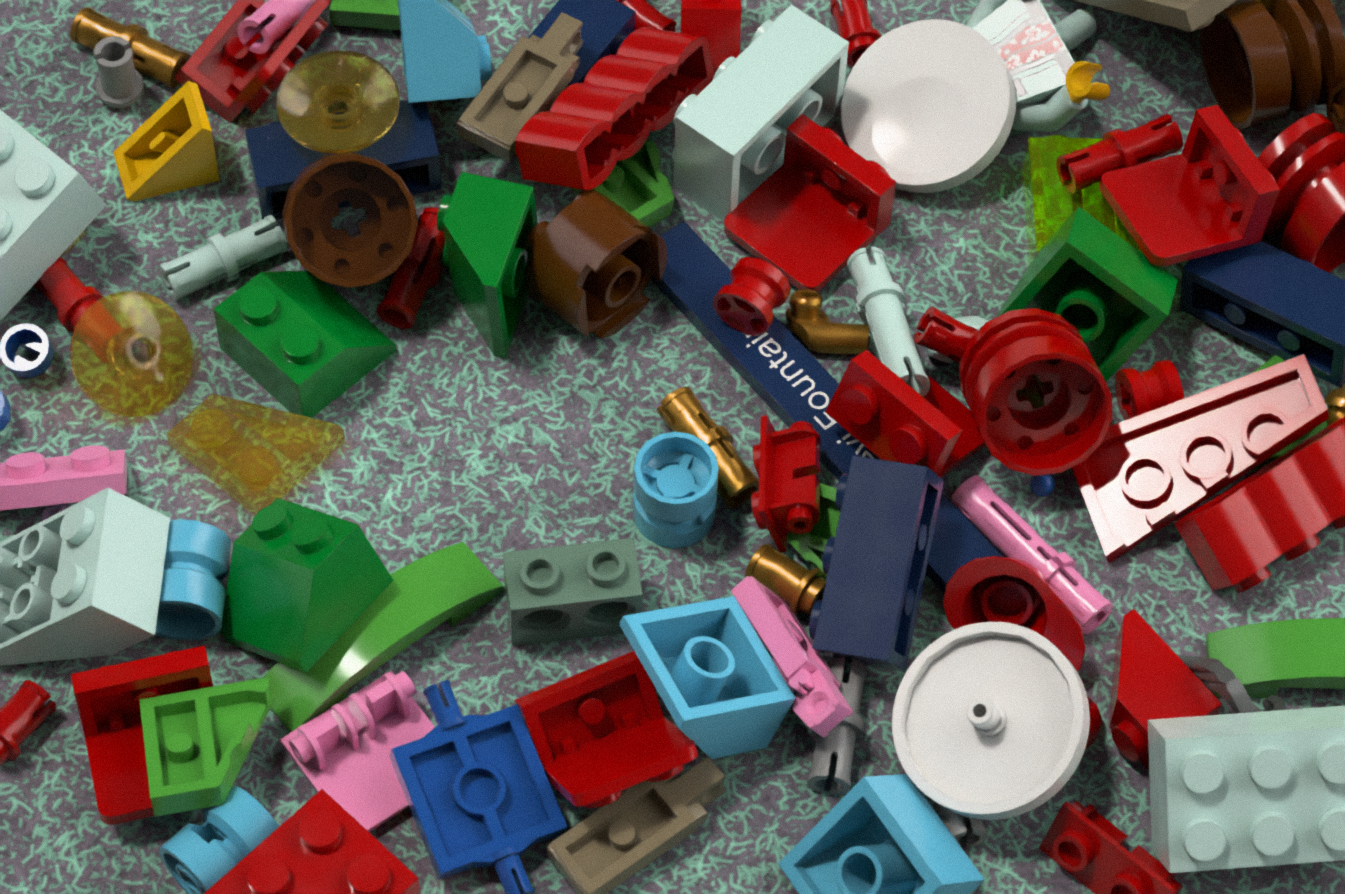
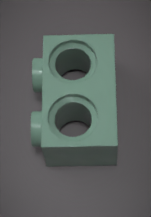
[503,538,643,646]

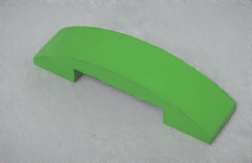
[263,542,504,733]
[1206,618,1345,698]

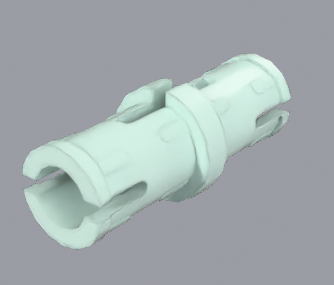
[159,215,288,301]

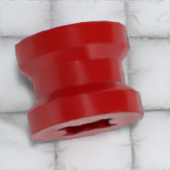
[713,257,791,336]
[1115,359,1184,421]

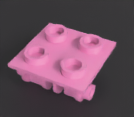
[280,670,435,832]

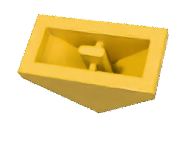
[113,81,220,202]

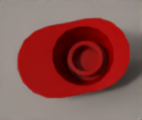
[943,556,1086,672]

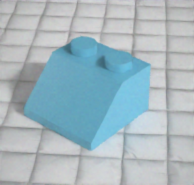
[398,0,492,103]
[619,596,796,759]
[778,774,985,894]

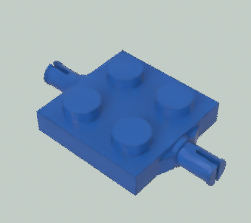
[389,680,567,894]

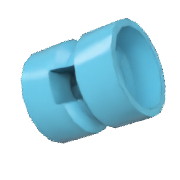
[633,431,719,548]
[155,519,231,640]
[159,785,279,894]

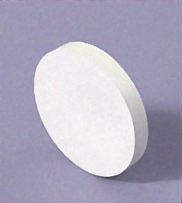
[841,19,1016,193]
[892,622,1090,820]

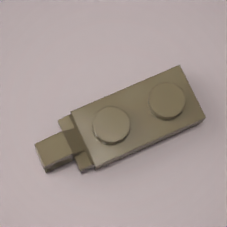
[457,12,584,162]
[547,757,725,894]

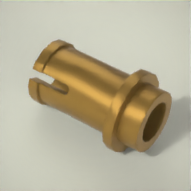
[745,543,826,616]

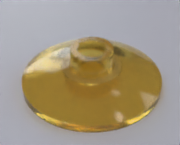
[276,50,400,154]
[70,291,193,417]

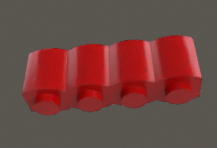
[515,27,714,190]
[1174,415,1345,593]

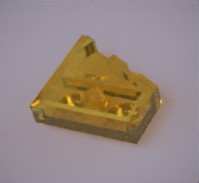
[166,393,345,516]

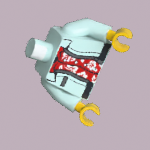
[966,0,1110,132]

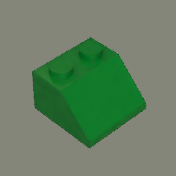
[437,172,538,358]
[995,207,1178,382]
[214,271,397,425]
[221,498,394,673]

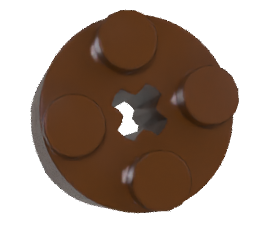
[524,189,668,338]

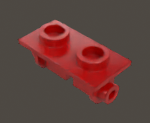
[751,415,821,553]
[1039,801,1183,894]

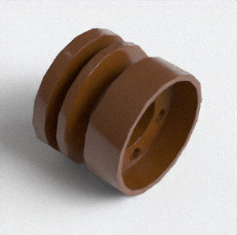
[1199,0,1345,129]
[282,152,418,288]

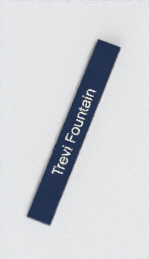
[650,221,1004,594]

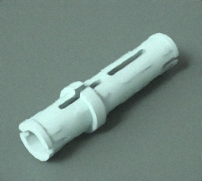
[847,247,930,397]

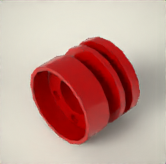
[1257,113,1345,273]
[959,308,1112,476]

